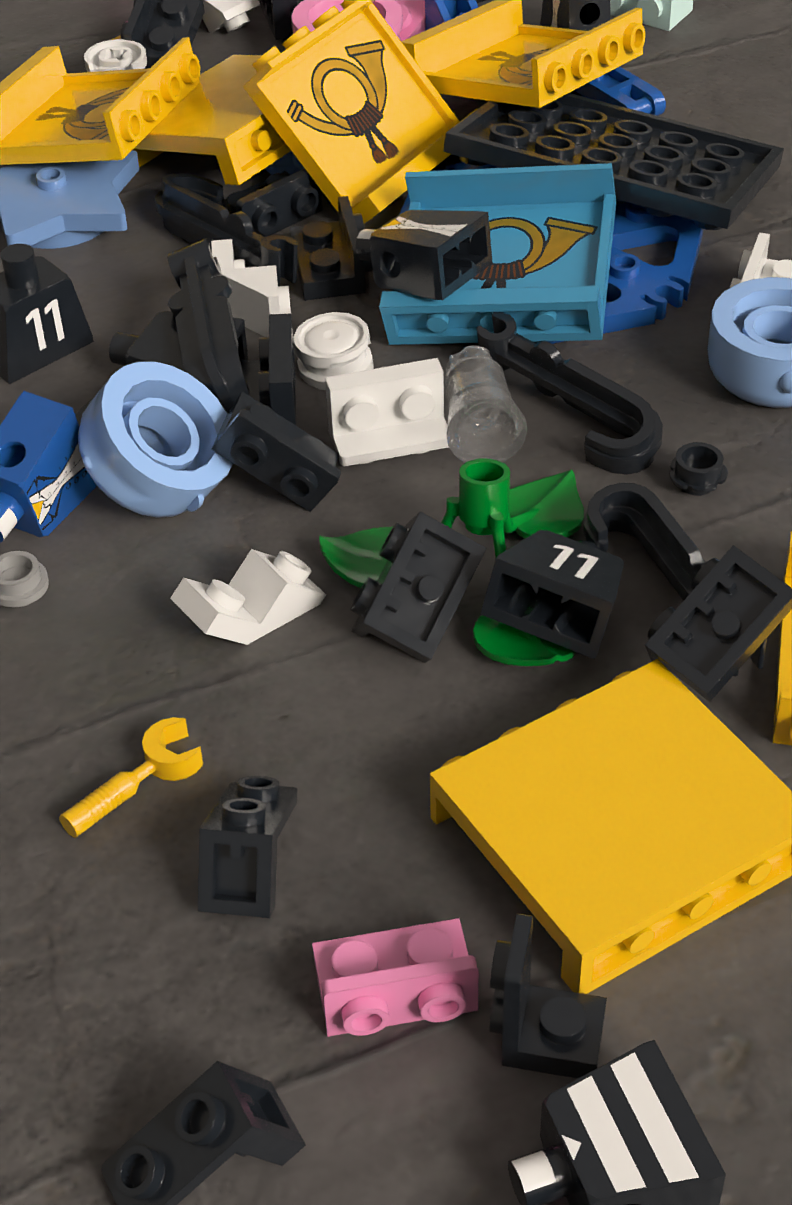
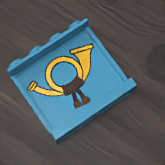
[379,163,616,345]

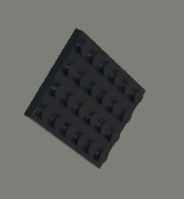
[443,93,784,230]

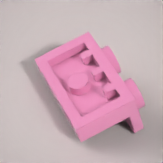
[312,918,479,1037]

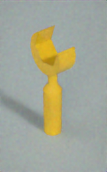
[59,717,203,838]

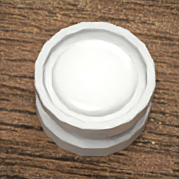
[84,39,147,72]
[293,312,374,390]

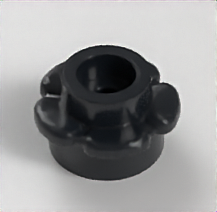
[670,442,728,496]

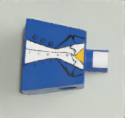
[0,391,97,542]

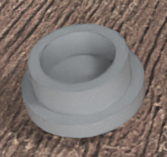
[0,551,49,607]

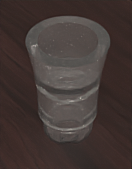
[444,346,527,463]

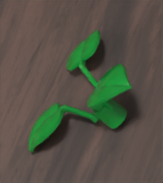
[319,458,584,666]

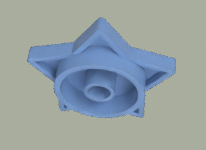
[0,150,139,249]

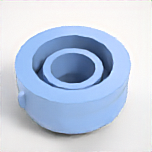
[707,277,792,408]
[78,362,233,518]

